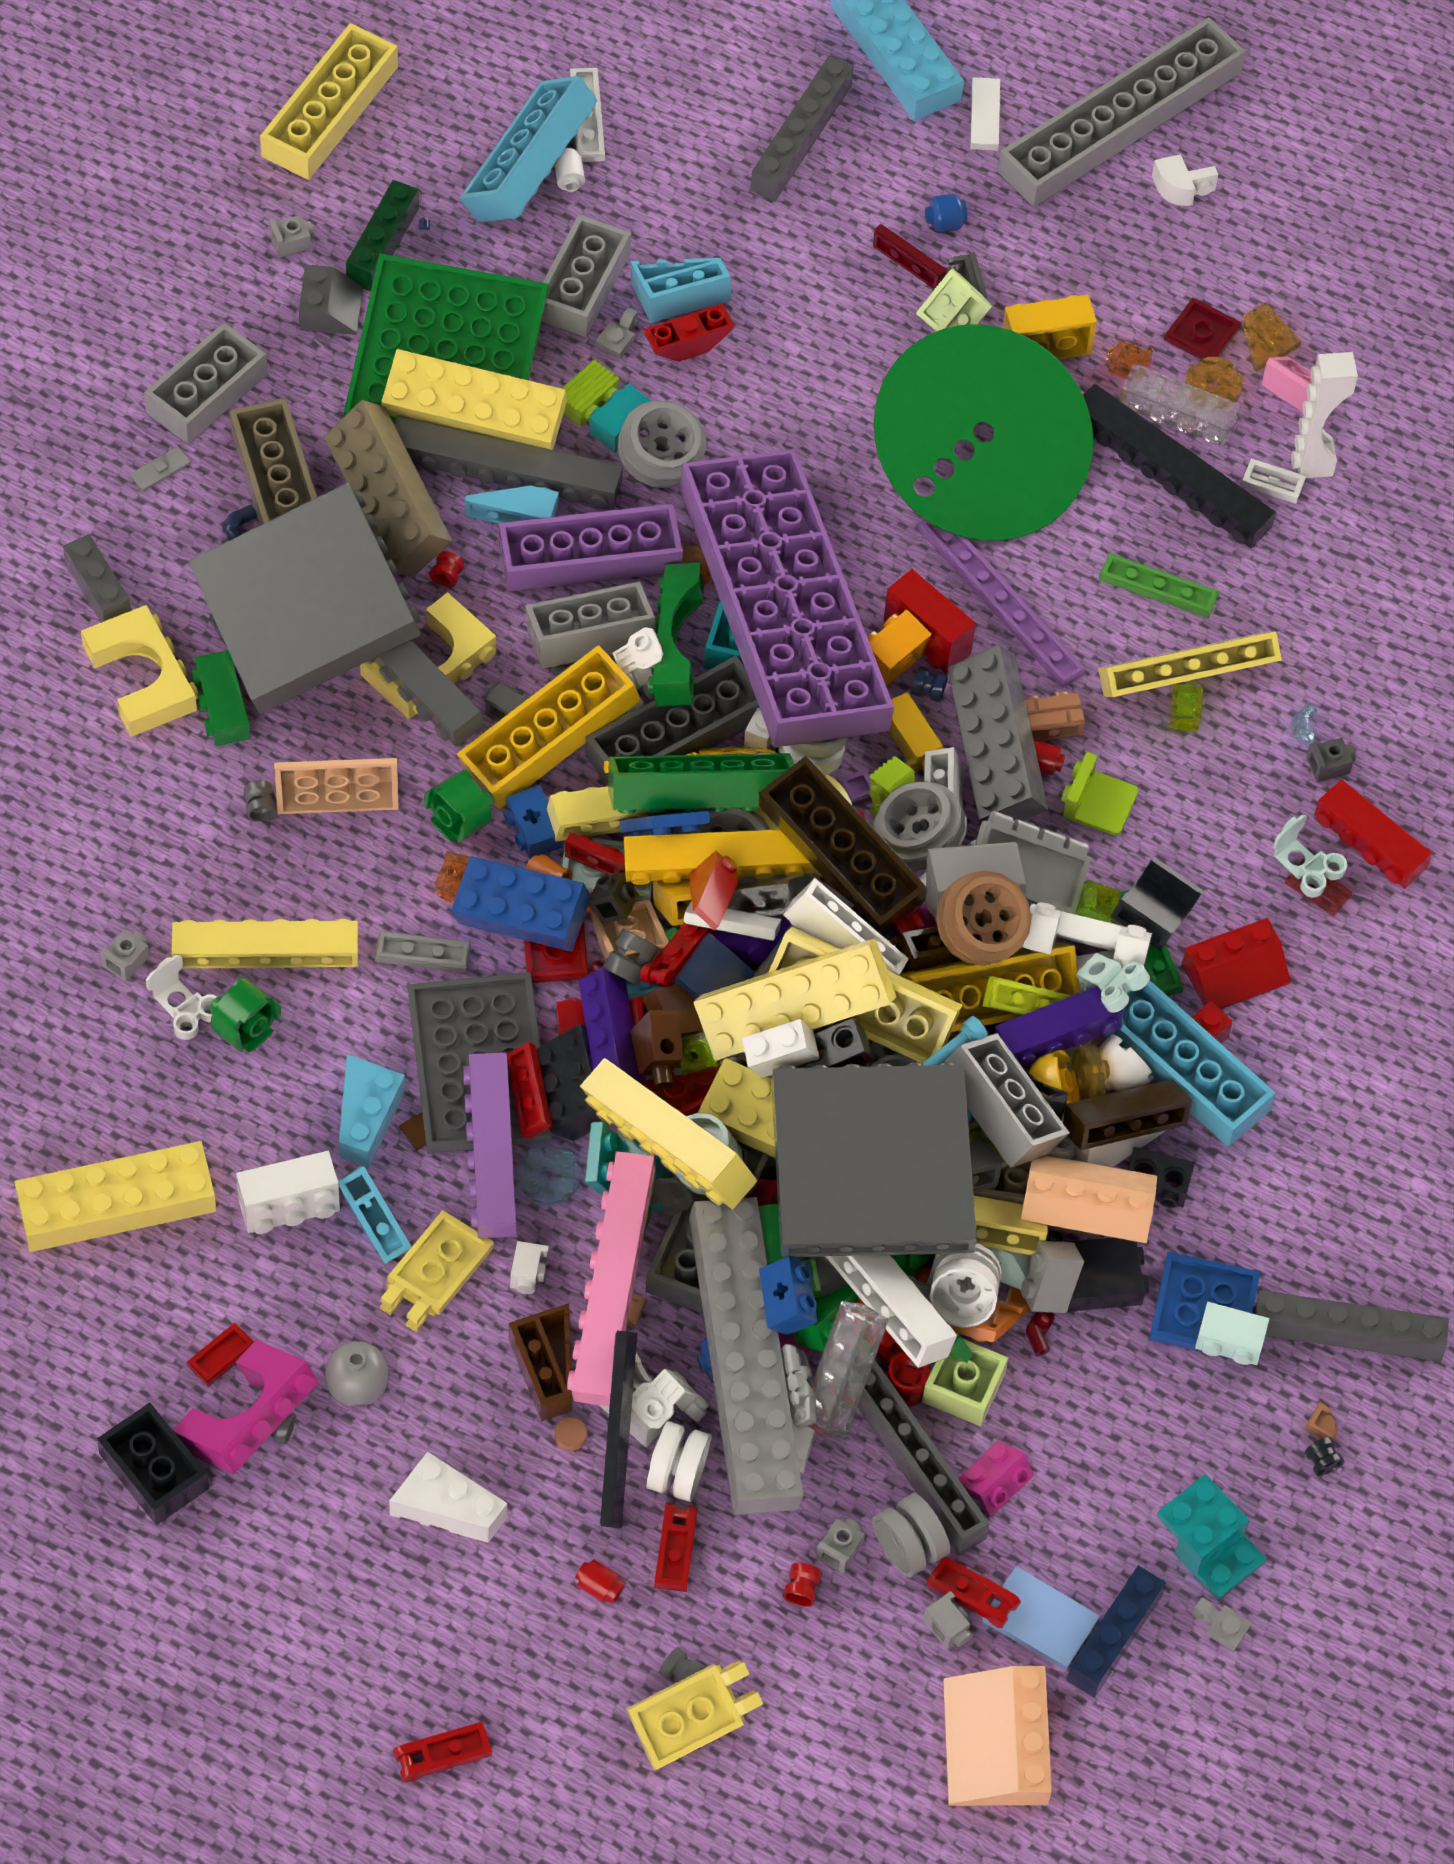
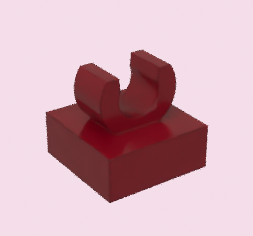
[744,1178,778,1206]

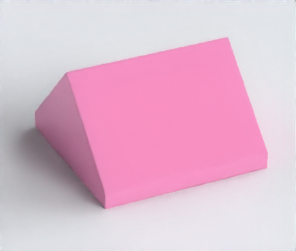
[1262,356,1312,412]

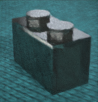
[729,876,797,916]

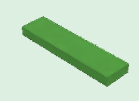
[1099,553,1219,618]

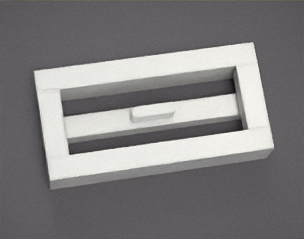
[1241,458,1306,504]

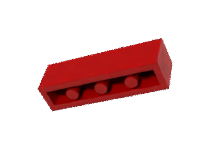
[1314,779,1432,889]

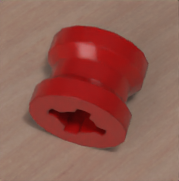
[429,551,465,588]
[896,909,927,934]

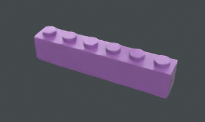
[463,1052,516,1238]

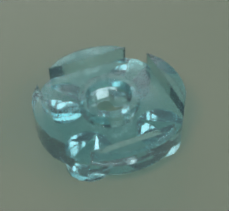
[517,1146,580,1207]

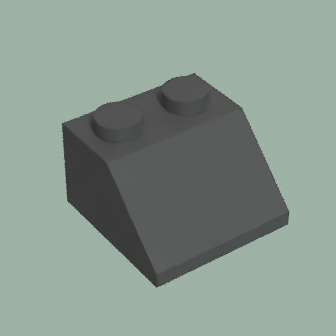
[299,265,363,335]

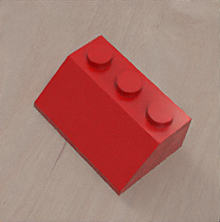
[1182,917,1291,1009]

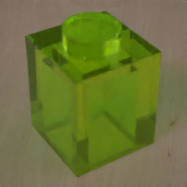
[1168,684,1203,732]

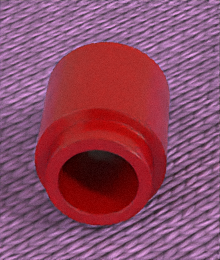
[1034,740,1065,776]
[575,1559,626,1605]

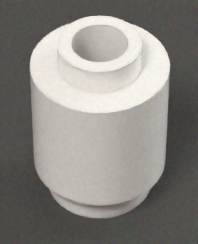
[554,148,585,192]

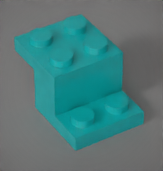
[585,1122,674,1213]
[1156,1473,1267,1601]

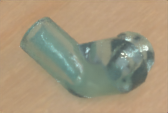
[1290,703,1317,744]

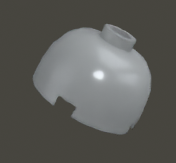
[325,1341,389,1406]

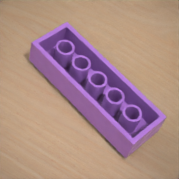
[499,503,683,592]

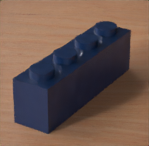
[1067,1565,1166,1698]

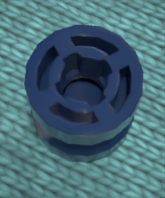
[911,666,948,703]

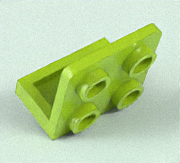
[1061,752,1138,836]

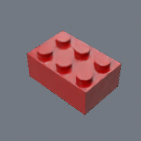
[883,569,976,674]

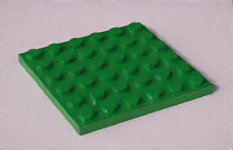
[343,253,549,424]

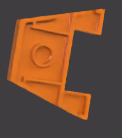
[914,1266,1031,1342]

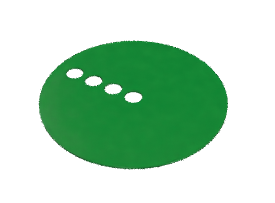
[873,324,1093,541]

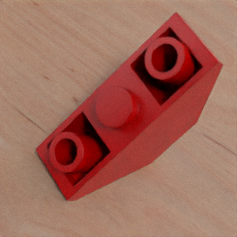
[644,303,734,362]

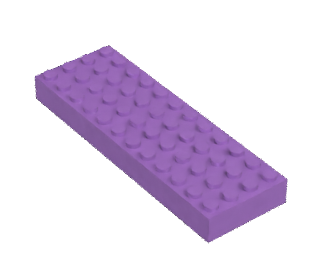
[679,449,894,747]

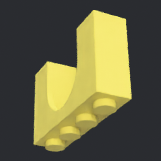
[360,592,496,719]
[81,605,199,737]

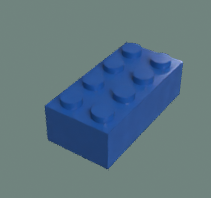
[451,856,591,952]

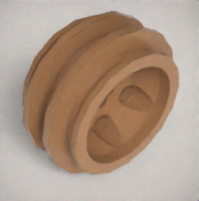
[936,870,1032,966]

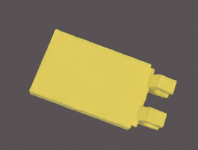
[380,1210,494,1332]
[626,1660,763,1770]

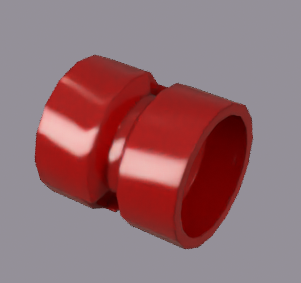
[888,1352,930,1407]

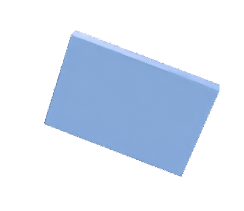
[982,1566,1100,1671]

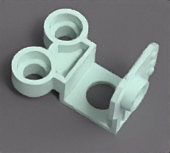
[1273,815,1347,897]
[1076,953,1150,1013]

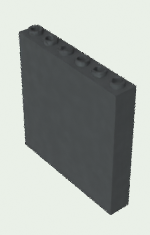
[188,482,422,714]
[771,1062,977,1258]

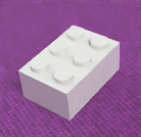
[236,1150,340,1234]

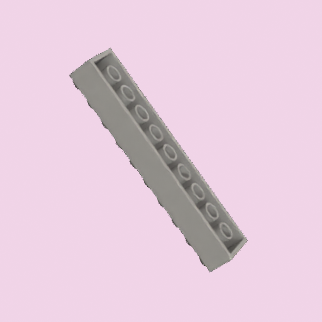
[997,17,1246,207]
[689,1197,803,1515]

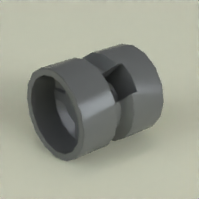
[603,928,659,985]

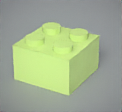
[922,1339,1009,1427]

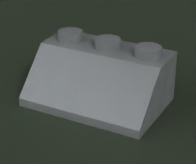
[925,842,1026,919]

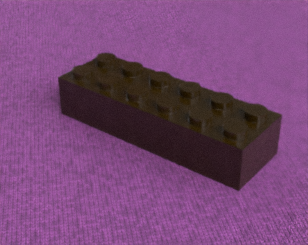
[758,756,927,936]

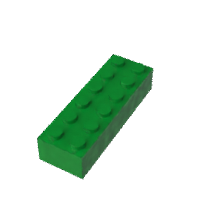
[608,753,794,814]

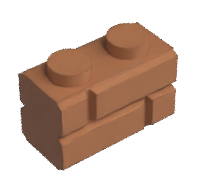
[1025,691,1085,741]

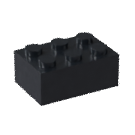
[536,1024,606,1141]
[97,1402,209,1525]

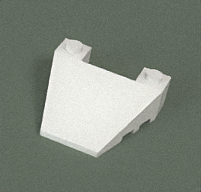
[1022,903,1152,968]

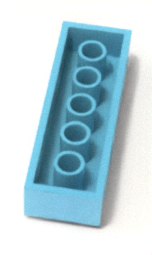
[830,0,964,121]
[460,76,598,222]
[1104,980,1276,1148]

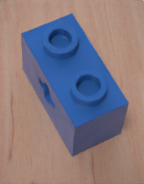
[503,785,563,859]
[759,1256,817,1335]

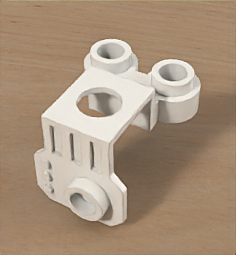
[612,627,664,701]
[146,955,217,1040]
[632,1369,709,1429]

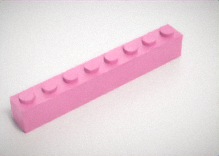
[567,1151,656,1407]

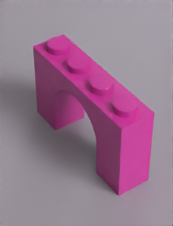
[173,1340,319,1474]

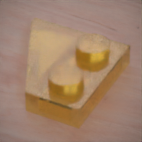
[1242,303,1301,372]

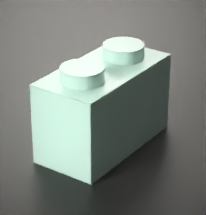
[1195,1302,1270,1365]

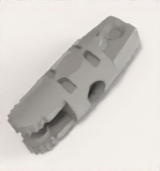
[781,1344,816,1428]

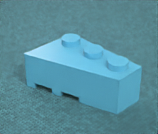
[630,258,731,323]
[339,1054,405,1169]

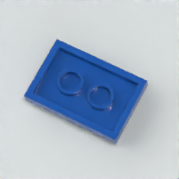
[620,811,710,836]

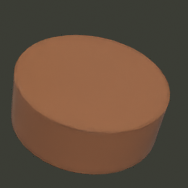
[555,1417,587,1451]

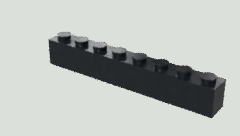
[1083,384,1276,548]

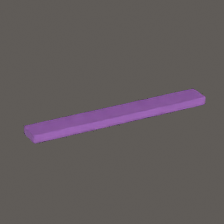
[917,519,1086,689]

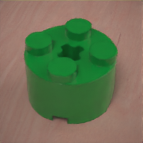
[424,770,493,843]
[209,978,281,1052]

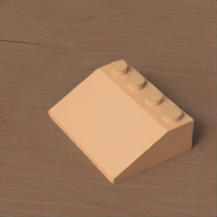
[274,758,399,814]
[1021,1155,1157,1243]
[943,1666,1052,1806]

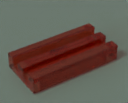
[1285,859,1353,917]

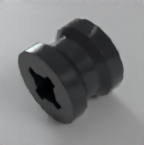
[1304,1437,1345,1476]

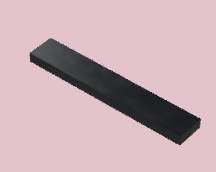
[600,1330,638,1528]

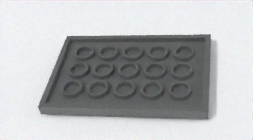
[407,972,552,1154]

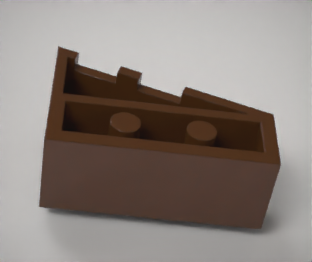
[509,1303,572,1422]

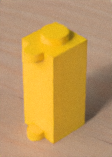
[888,692,943,772]
[653,879,692,927]

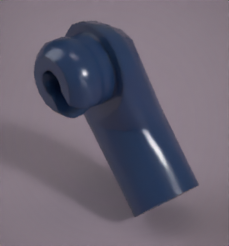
[222,505,257,541]

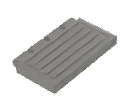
[975,811,1091,914]

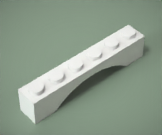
[1291,352,1358,478]

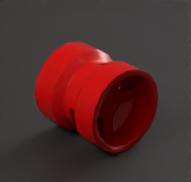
[783,1563,822,1607]

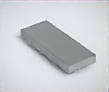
[129,446,191,492]

